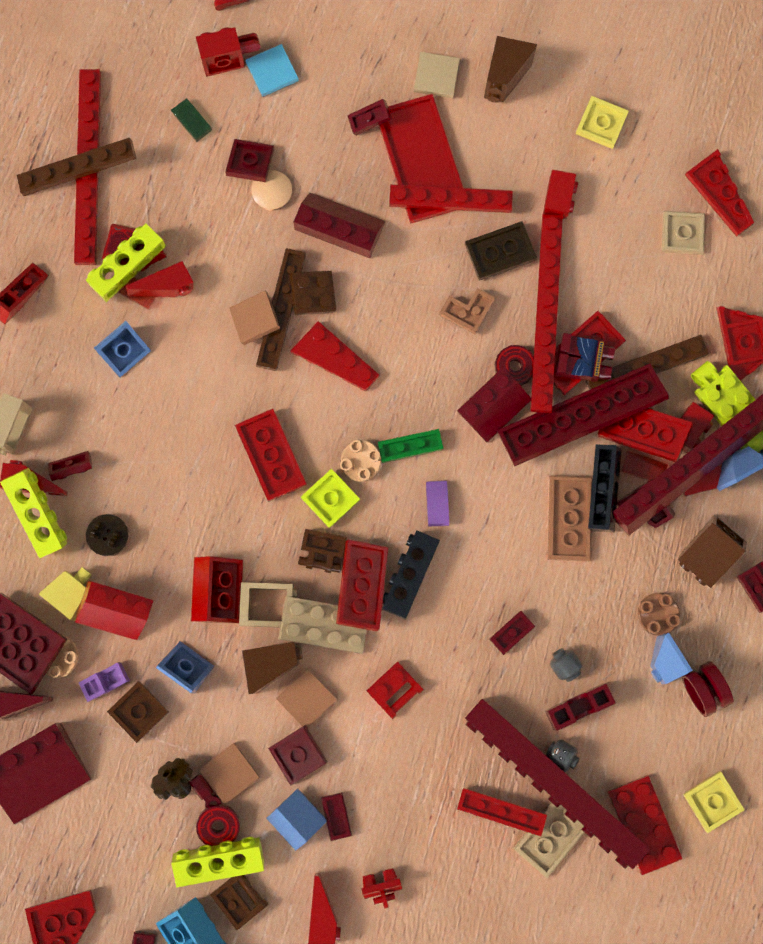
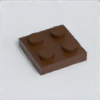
[290,270,336,315]
[107,681,169,743]

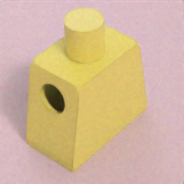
[39,567,92,621]

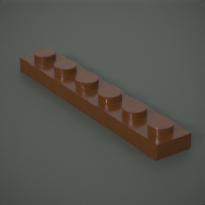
[17,138,136,196]
[256,248,306,371]
[586,335,709,390]

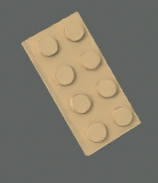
[278,596,366,654]

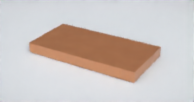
[548,476,592,562]

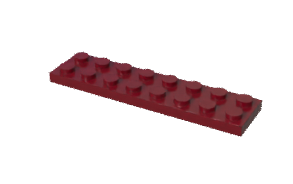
[497,364,669,467]

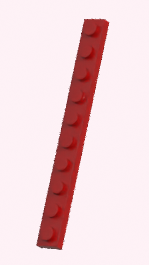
[74,69,101,265]
[531,214,563,413]

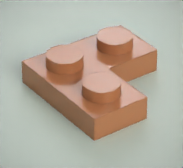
[439,288,495,335]

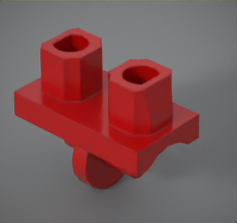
[361,868,403,909]

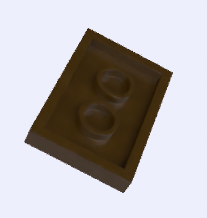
[465,221,537,281]

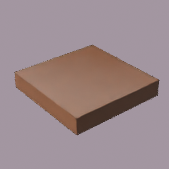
[229,290,280,345]
[276,668,337,728]
[199,743,260,805]

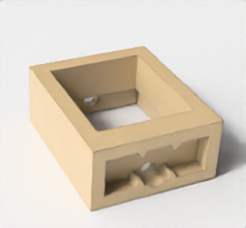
[0,393,33,456]
[239,582,298,628]

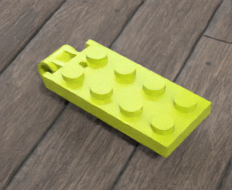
[691,361,763,452]

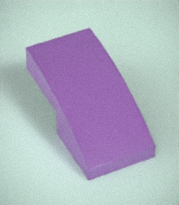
[426,481,449,527]
[79,662,130,702]

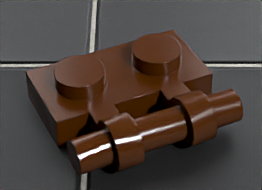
[298,529,347,573]

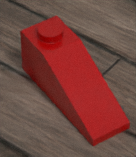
[126,261,194,297]
[0,262,49,324]
[0,460,68,496]
[308,873,341,944]

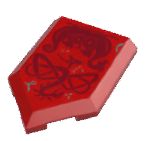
[102,224,167,272]

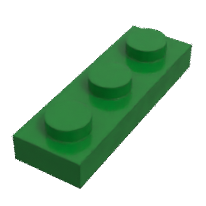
[378,429,444,463]

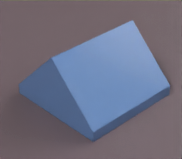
[94,321,151,377]
[156,641,214,693]
[266,789,327,851]

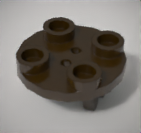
[86,514,129,556]

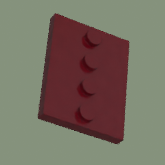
[0,593,68,694]

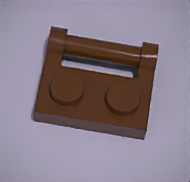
[210,875,269,930]

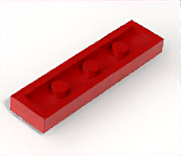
[457,788,547,836]

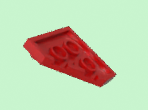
[25,890,96,944]

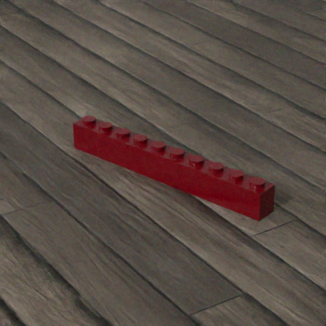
[613,394,763,536]
[465,699,650,869]

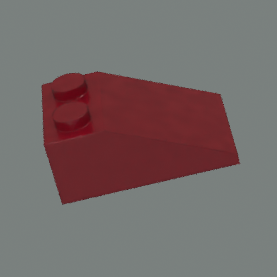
[0,691,53,718]

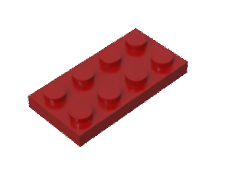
[553,311,626,396]
[598,408,693,462]
[235,409,307,502]
[336,539,388,631]
[607,775,683,875]

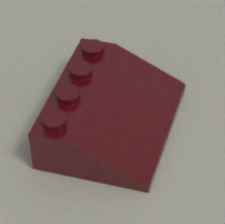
[0,723,92,824]

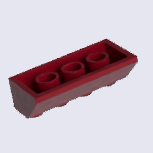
[293,193,385,258]

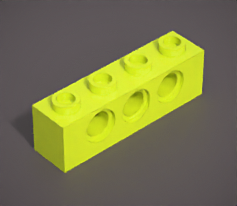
[86,223,166,303]
[0,468,67,559]
[171,837,264,888]

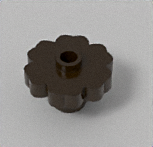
[151,758,193,800]

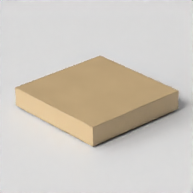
[414,52,460,98]
[662,211,705,255]

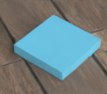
[245,44,299,97]

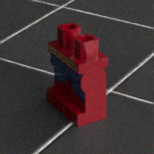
[556,333,615,382]

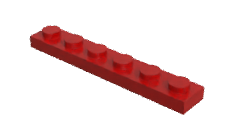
[389,184,513,213]

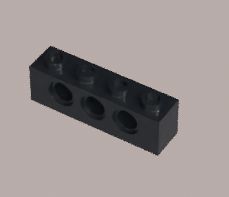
[588,444,622,533]
[382,530,440,620]

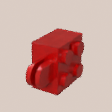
[196,27,261,77]

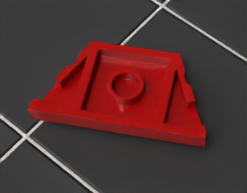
[716,306,763,381]

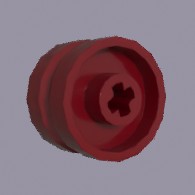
[682,661,734,717]

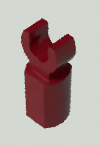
[189,773,222,808]

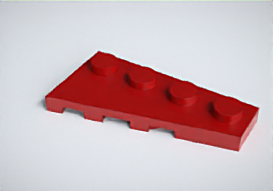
[685,149,754,237]
[290,321,379,392]

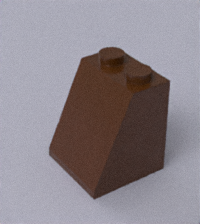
[484,36,537,103]
[678,514,747,588]
[242,642,303,694]

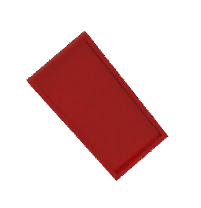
[379,94,463,224]

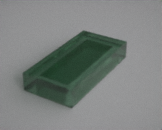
[171,98,212,142]

